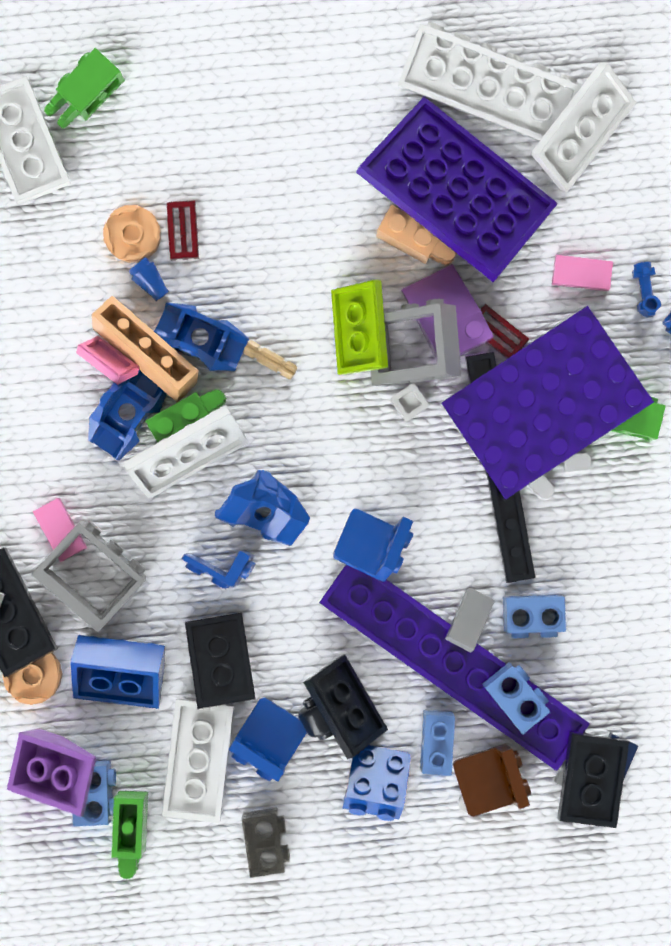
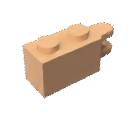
[376,204,457,265]

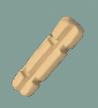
[243,340,297,379]

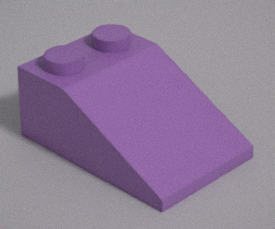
[401,264,494,360]
[6,728,96,817]

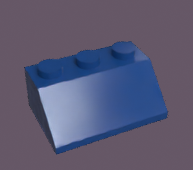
[70,635,165,709]

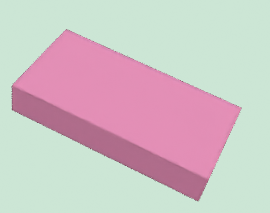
[552,255,613,291]
[76,336,139,385]
[33,498,87,562]

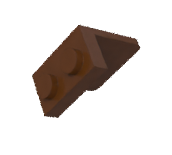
[453,743,532,817]

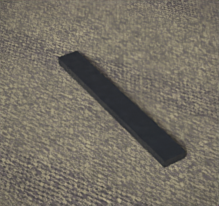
[465,352,536,583]

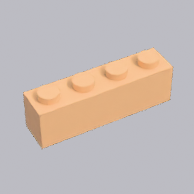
[92,296,199,403]

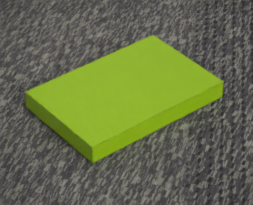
[331,280,388,375]

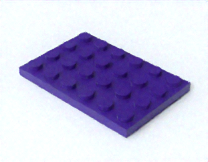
[356,97,558,283]
[441,306,654,500]

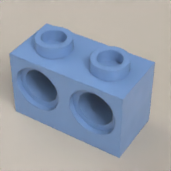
[503,595,566,638]
[482,662,550,734]
[420,710,455,776]
[73,760,116,827]

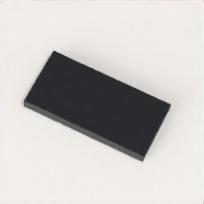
[0,547,58,677]

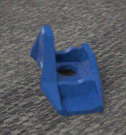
[154,302,249,372]
[88,370,167,460]
[215,470,310,546]

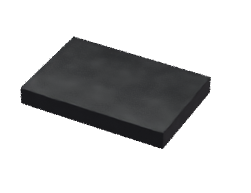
[185,612,256,709]
[303,654,388,760]
[557,732,629,828]

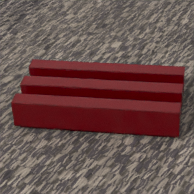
[166,200,200,261]
[480,304,530,359]

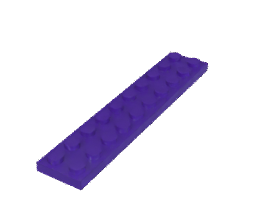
[319,565,590,771]

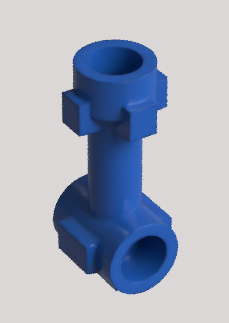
[632,262,662,318]

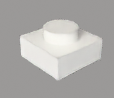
[390,383,430,422]

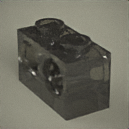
[241,807,291,878]

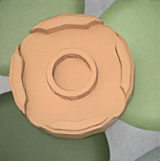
[103,205,161,263]
[3,653,62,705]

